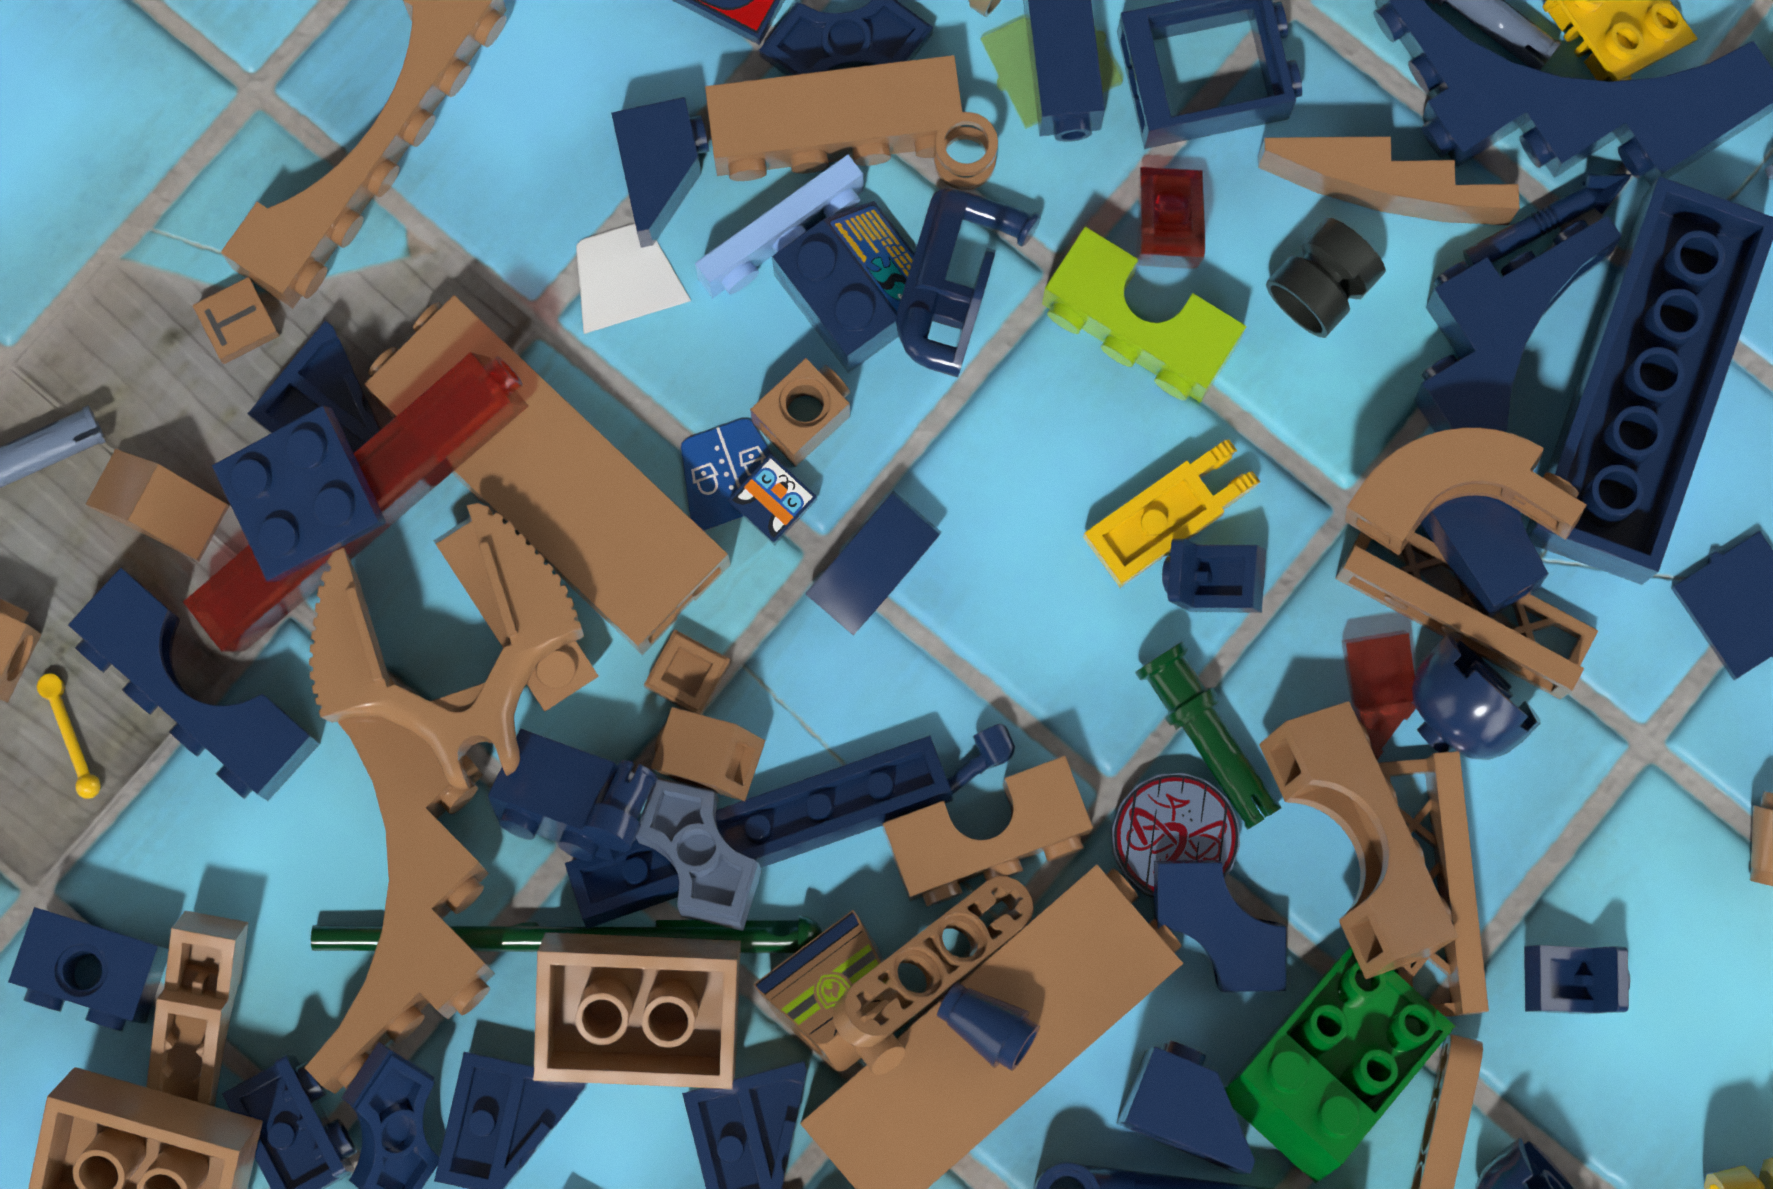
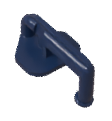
[895,188,1041,378]

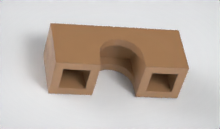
[883,756,1093,907]

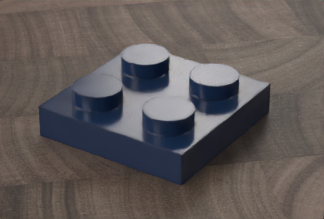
[212,406,387,582]

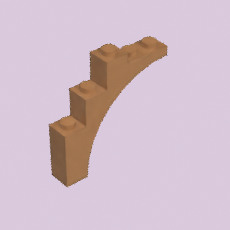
[304,679,495,1094]

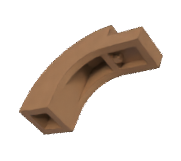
[1345,428,1586,555]

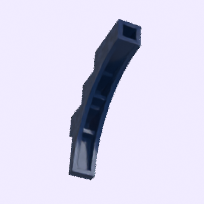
[1373,0,1773,186]
[1414,215,1622,617]

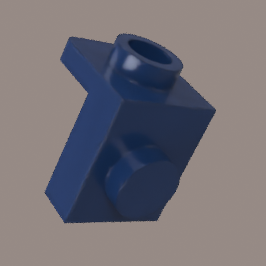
[1162,539,1266,613]
[1524,945,1631,1014]

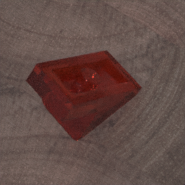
[1135,167,1205,269]

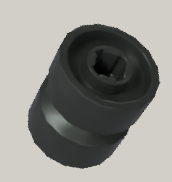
[1266,218,1386,338]

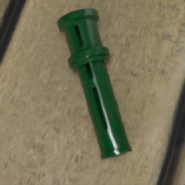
[1135,642,1282,830]

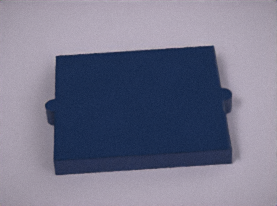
[1671,531,1773,680]

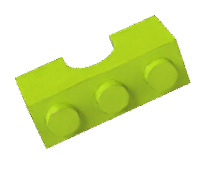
[1042,227,1247,403]

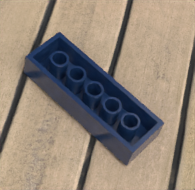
[1526,176,1773,585]

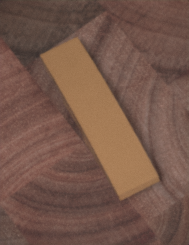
[1258,136,1520,226]

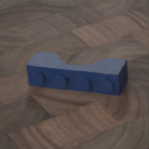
[68,568,320,801]

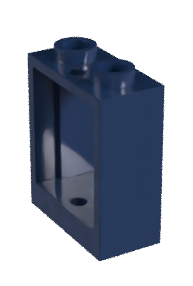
[1117,0,1302,149]

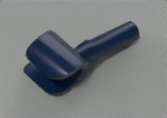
[947,724,1015,795]

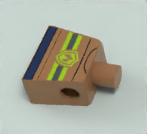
[753,910,910,1075]

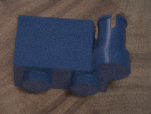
[488,728,658,863]

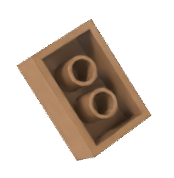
[534,932,741,1089]
[28,1067,263,1189]

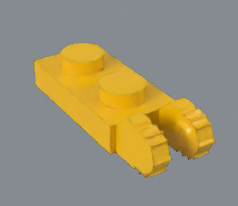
[1083,439,1260,588]

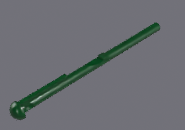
[311,915,823,953]

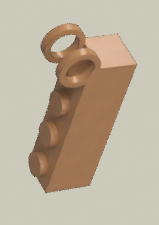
[705,55,998,190]

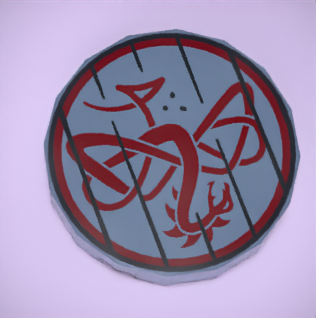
[1111,773,1240,898]

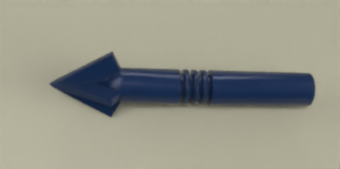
[1463,174,1632,267]

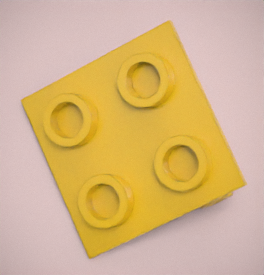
[1542,0,1698,82]

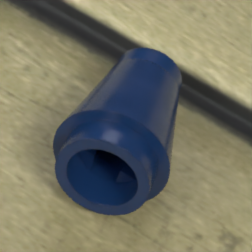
[937,982,1040,1071]

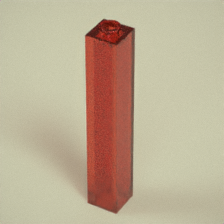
[183,352,529,652]

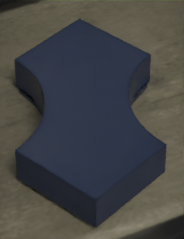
[759,0,933,76]
[1154,860,1286,992]
[341,1042,439,1189]

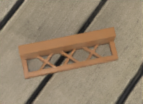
[1335,531,1598,699]
[1378,751,1489,1017]

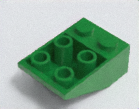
[1224,946,1456,1183]

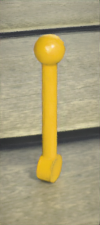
[37,674,101,799]

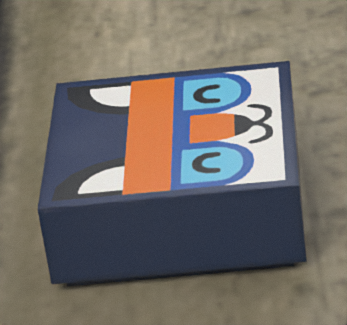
[728,454,818,545]

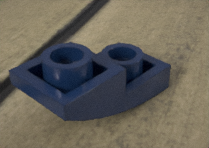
[805,490,941,636]

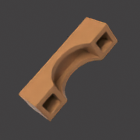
[1259,701,1458,979]

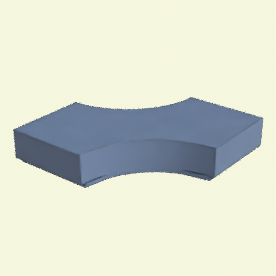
[636,777,762,931]

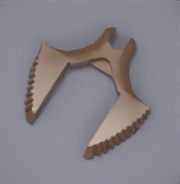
[309,503,584,790]

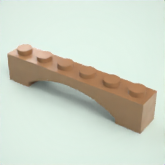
[220,0,507,309]

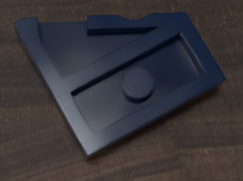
[247,321,389,476]
[434,1052,588,1189]
[682,1061,807,1189]

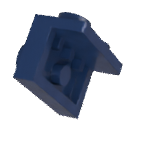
[222,1054,357,1189]

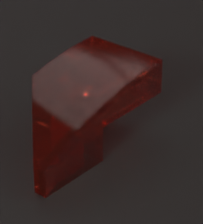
[1341,630,1416,760]

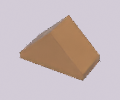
[86,449,229,562]

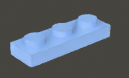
[695,155,863,299]

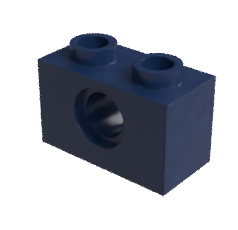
[8,907,169,1032]

